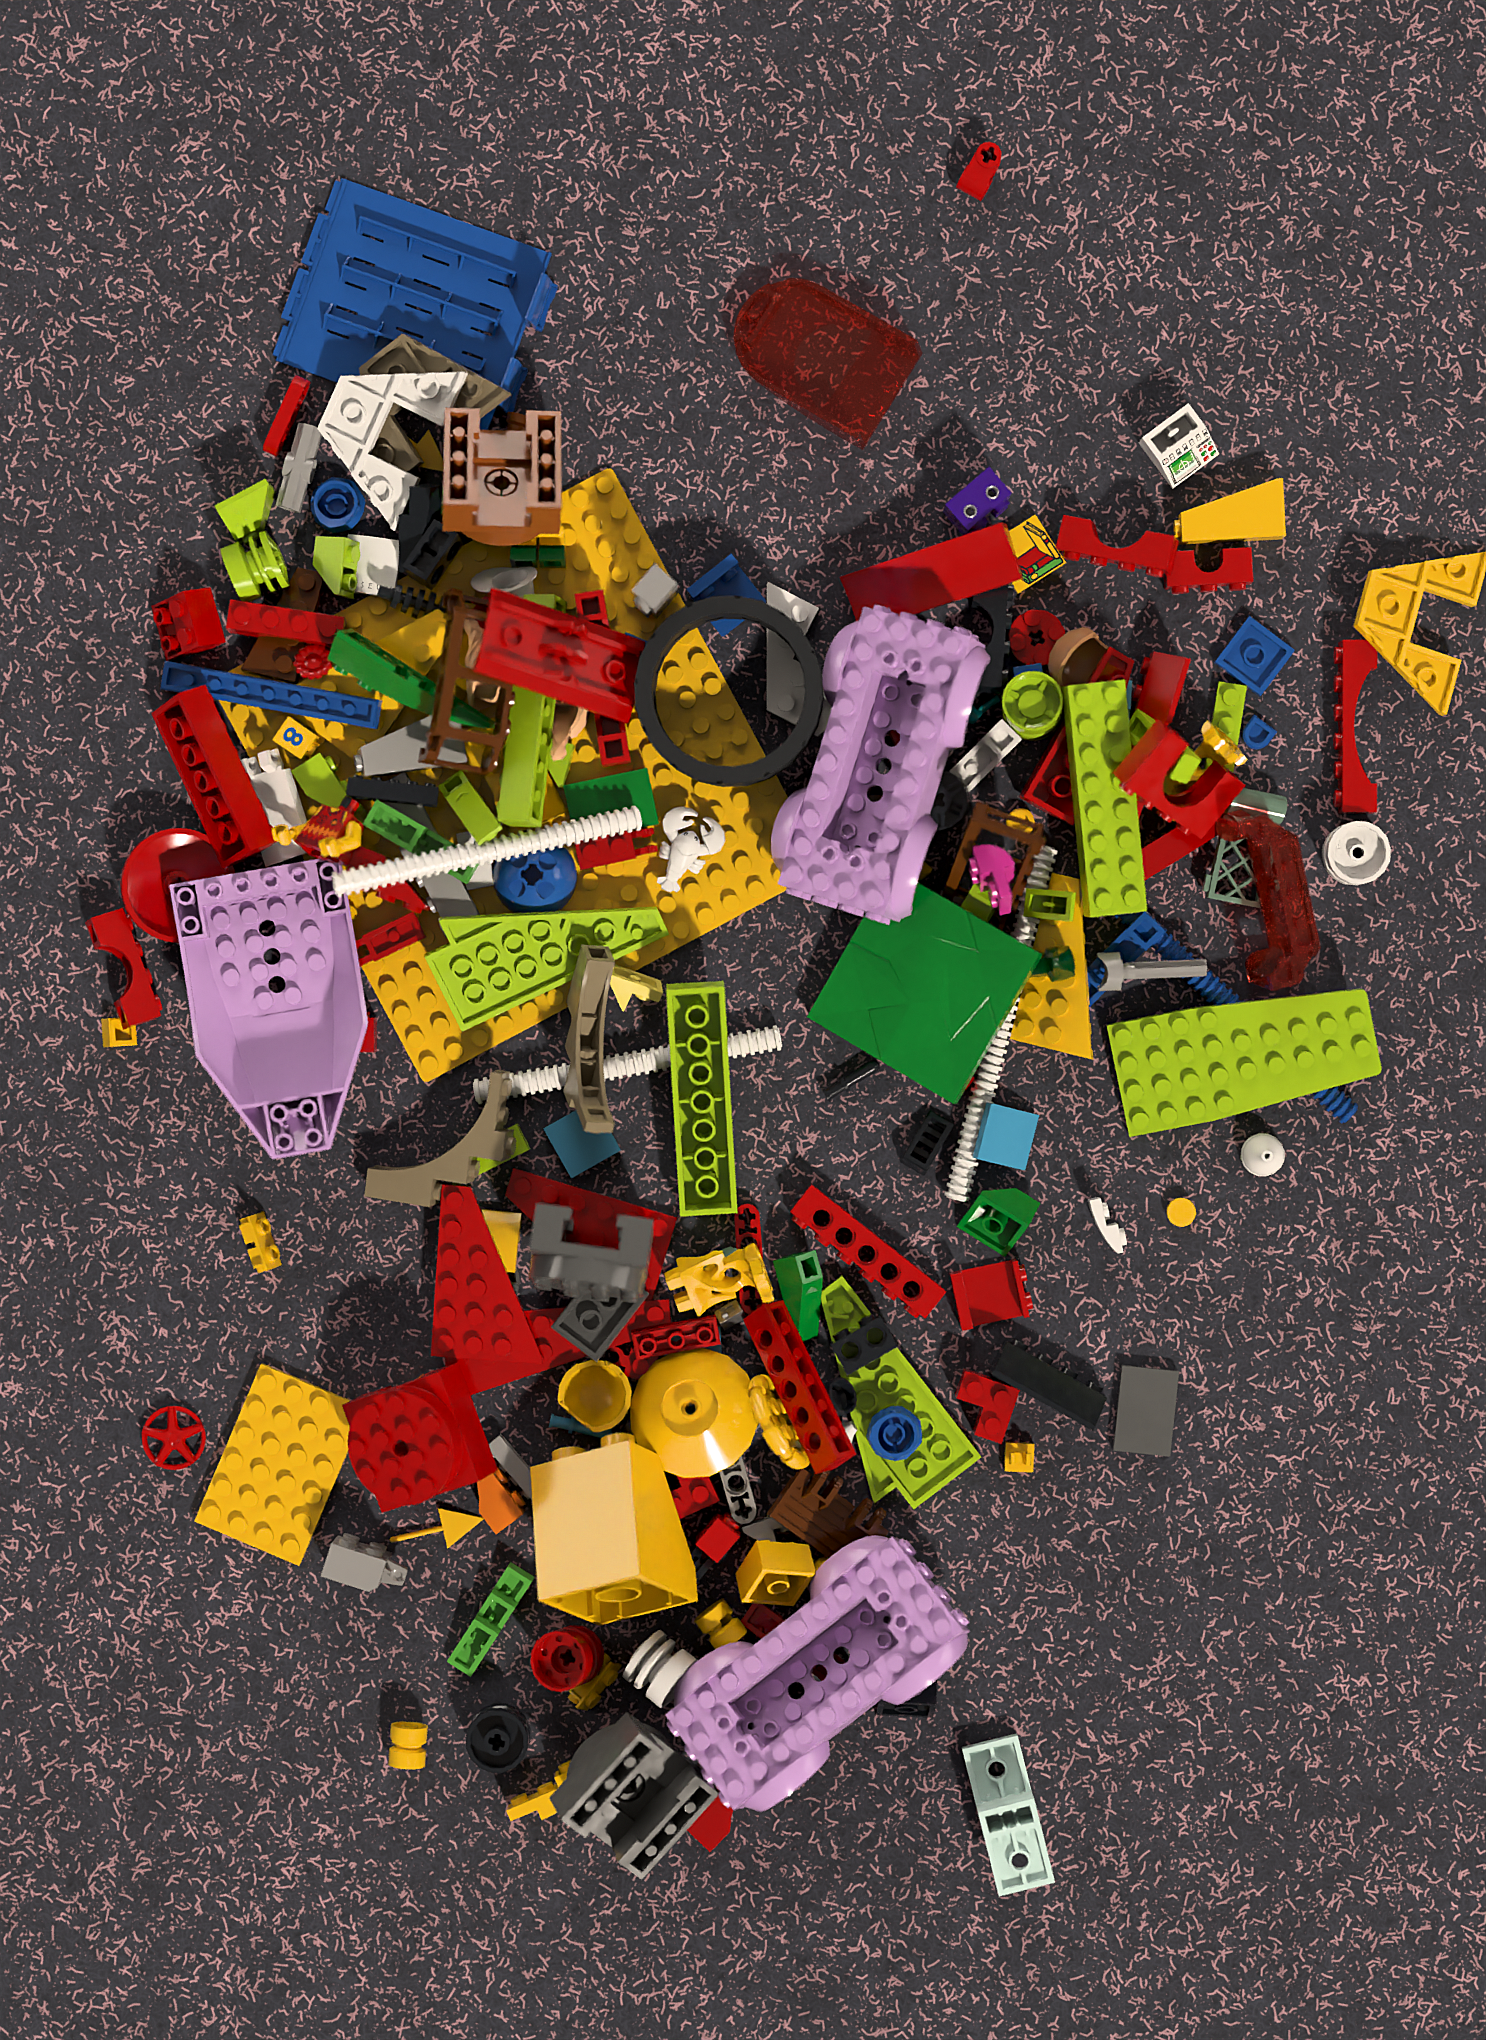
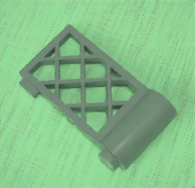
[1202,788,1287,908]

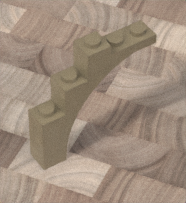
[563,945,615,1133]
[364,1070,516,1207]

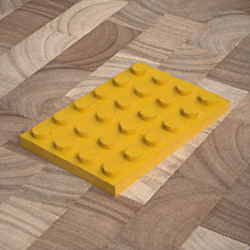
[194,1363,351,1566]

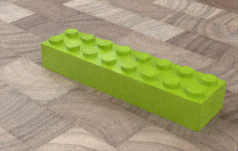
[1061,680,1147,917]
[666,981,737,1216]

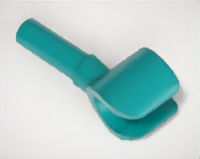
[967,695,1000,724]

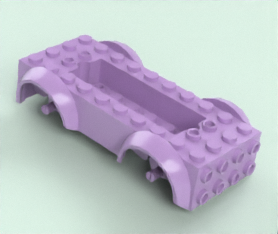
[771,605,990,925]
[665,1535,970,1812]

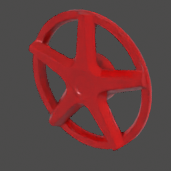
[142,1406,206,1470]

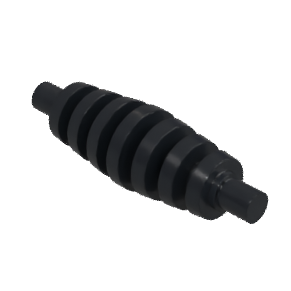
[377,585,447,619]

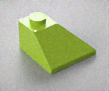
[215,479,276,545]

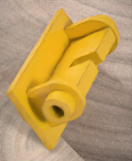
[239,1211,282,1273]
[568,1653,622,1711]

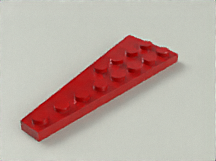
[445,1298,671,1395]

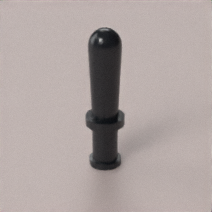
[822,1059,880,1102]

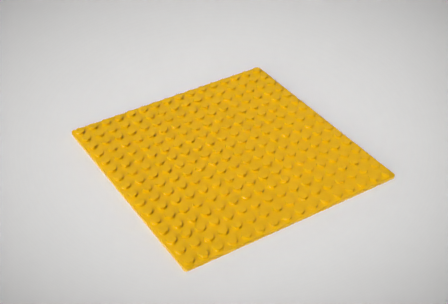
[219,468,788,1082]

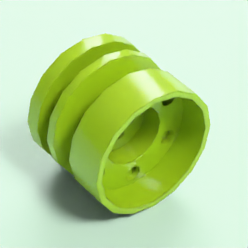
[220,530,290,602]

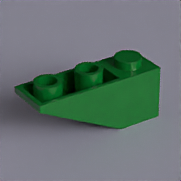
[773,1250,823,1341]

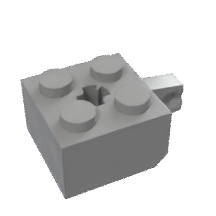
[321,1533,408,1592]

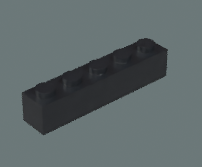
[346,775,439,808]

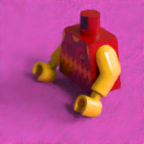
[272,796,364,866]

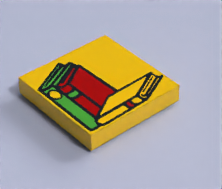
[1009,515,1066,594]

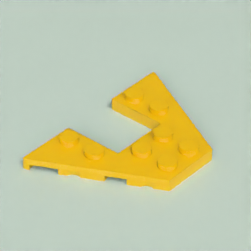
[1353,551,1486,716]

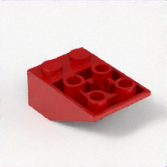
[346,846,430,914]

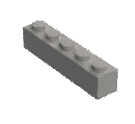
[489,1434,532,1500]

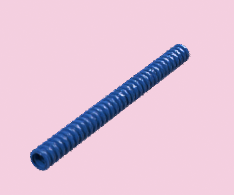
[1114,912,1358,1124]

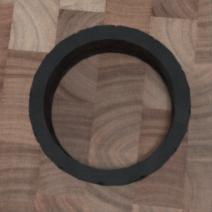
[634,596,824,787]

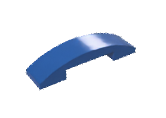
[1087,911,1166,1007]

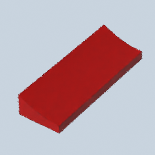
[839,523,1023,621]

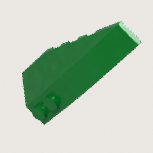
[327,629,495,729]

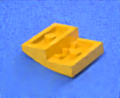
[482,1209,522,1273]

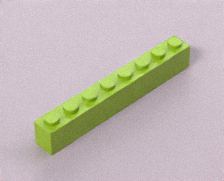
[496,594,567,827]

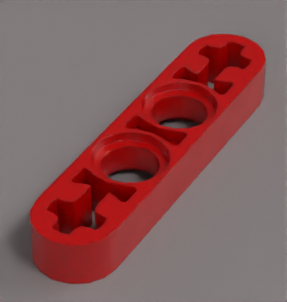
[734,1203,766,1315]

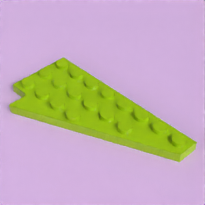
[424,907,669,1032]
[821,1275,981,1509]

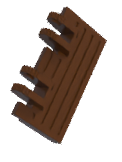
[767,1468,889,1559]

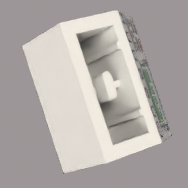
[1139,403,1219,489]

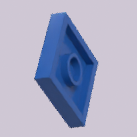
[1214,616,1295,697]

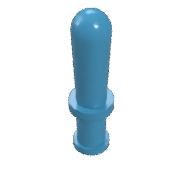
[549,1414,612,1438]

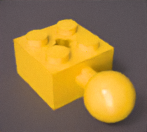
[735,1540,828,1606]

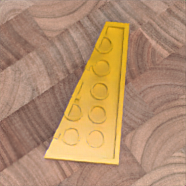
[1010,873,1093,1060]

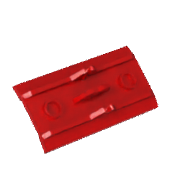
[473,587,645,723]

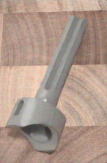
[1096,952,1207,991]

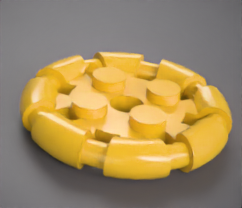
[748,1374,810,1469]

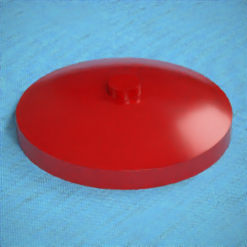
[120,828,235,943]

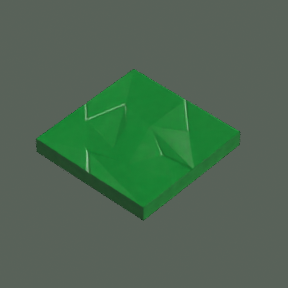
[807,881,1043,1104]

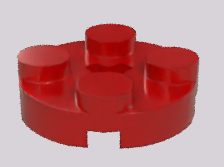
[1008,609,1065,666]

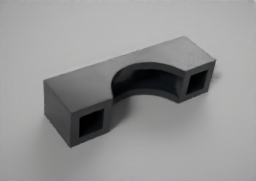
[971,584,1014,694]

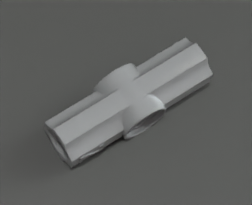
[276,423,322,513]

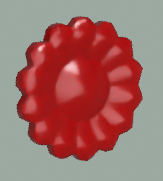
[293,644,333,680]

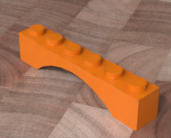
[416,1374,525,1534]

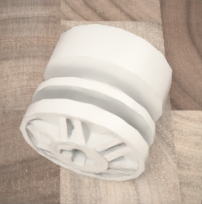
[623,1630,698,1708]

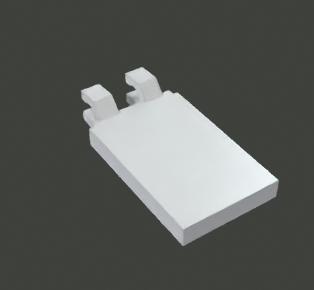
[241,748,307,867]

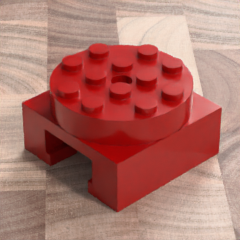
[342,1362,498,1513]

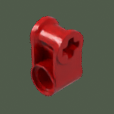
[956,142,1002,201]

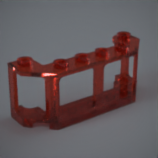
[1215,809,1321,991]

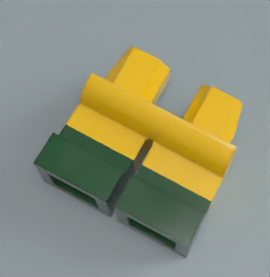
[510,520,566,568]

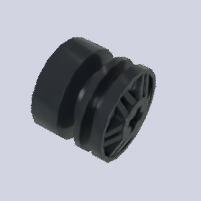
[929,771,971,831]

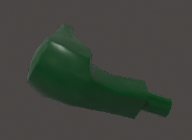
[1030,946,1076,982]

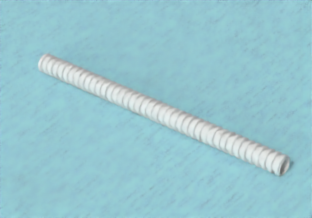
[944,845,1058,1202]

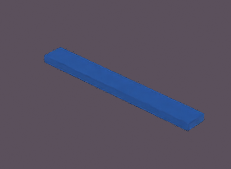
[160,661,382,729]

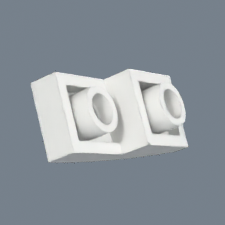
[1087,1197,1127,1253]

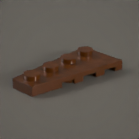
[241,567,325,684]

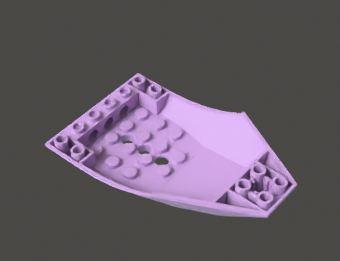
[169,859,368,1159]

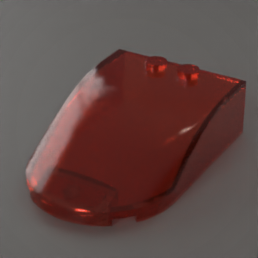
[734,278,923,450]

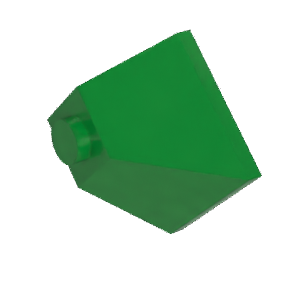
[957,1188,1040,1257]

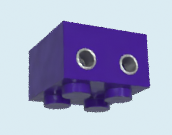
[943,467,1012,535]

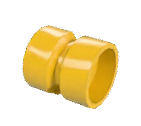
[694,1598,747,1650]
[388,1722,428,1769]

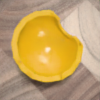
[558,1360,632,1433]

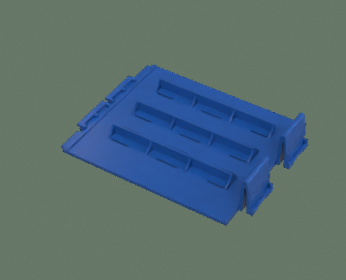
[273,178,558,430]

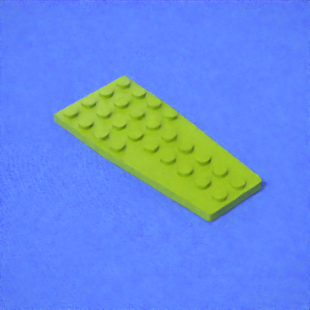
[1107,988,1382,1137]

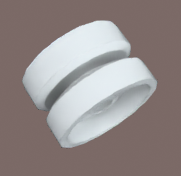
[1322,821,1391,885]

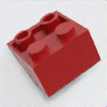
[151,587,226,661]

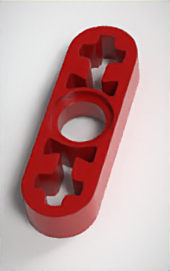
[263,375,310,457]

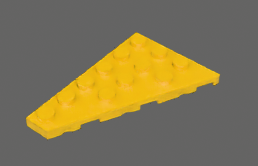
[291,609,446,759]

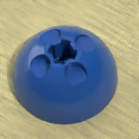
[493,845,577,913]

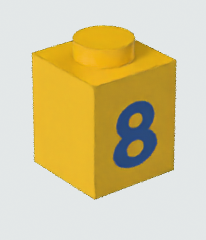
[272,716,320,761]

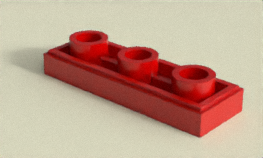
[631,1315,721,1360]

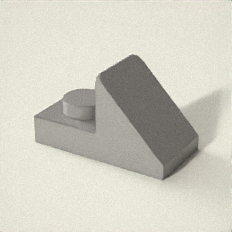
[742,1516,788,1542]

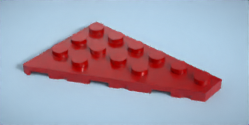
[431,1184,543,1364]

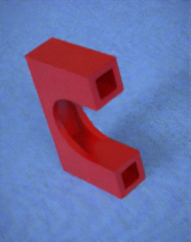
[1113,718,1246,839]

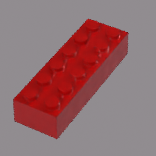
[151,685,277,869]

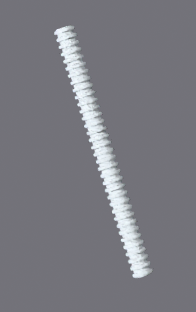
[331,805,642,897]
[473,1025,782,1104]

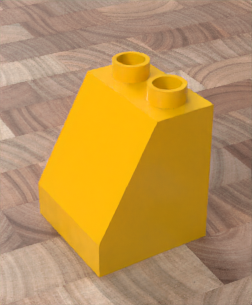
[530,1433,698,1626]

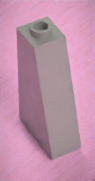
[354,715,467,778]

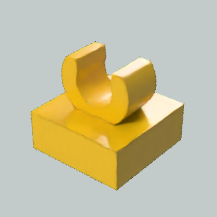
[1004,1441,1034,1472]

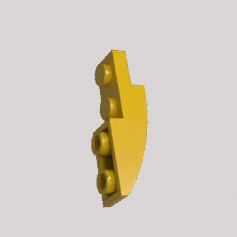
[506,1760,571,1821]

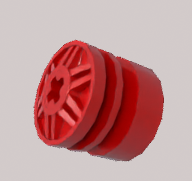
[530,1625,604,1692]

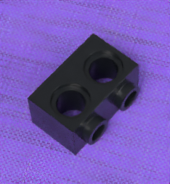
[402,519,464,590]
[830,1314,898,1375]

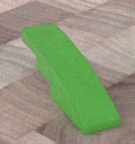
[363,800,479,884]
[447,1562,534,1677]

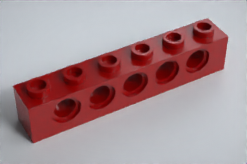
[790,1184,947,1318]
[743,1300,856,1474]

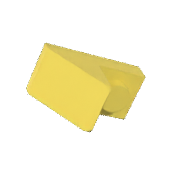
[610,965,663,1011]

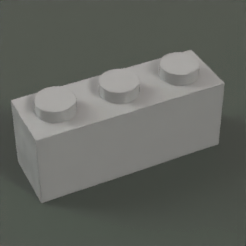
[632,564,679,619]

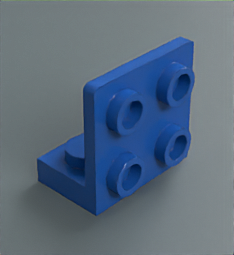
[686,554,766,637]

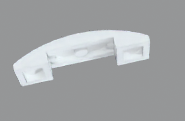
[933,719,1022,808]

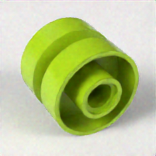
[1002,671,1063,741]

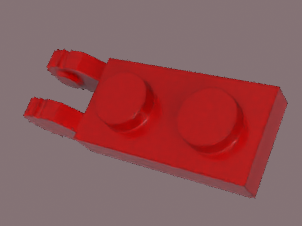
[574,828,658,870]
[356,911,427,967]

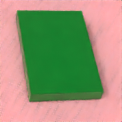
[563,768,659,839]

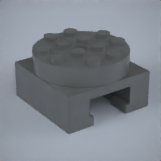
[528,1203,654,1303]
[549,1712,719,1880]

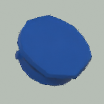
[310,477,365,533]
[866,1406,922,1461]

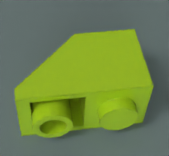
[313,536,360,599]

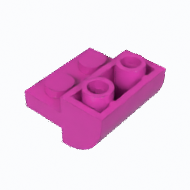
[968,845,1015,916]

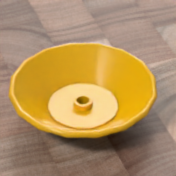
[630,1348,758,1478]

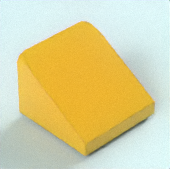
[101,1018,137,1047]

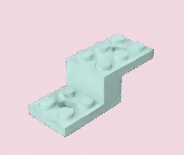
[962,1733,1055,1896]

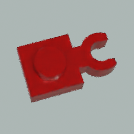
[607,1346,659,1380]

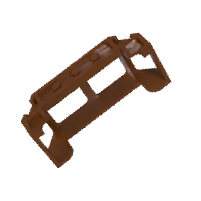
[418,588,515,775]
[942,801,1046,931]

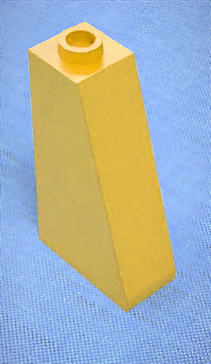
[1173,478,1286,545]

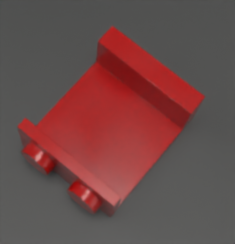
[949,1259,1033,1331]

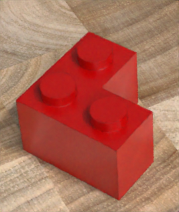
[955,1368,1020,1444]
[669,1475,720,1519]

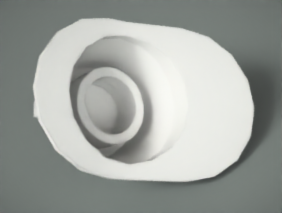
[471,566,537,598]

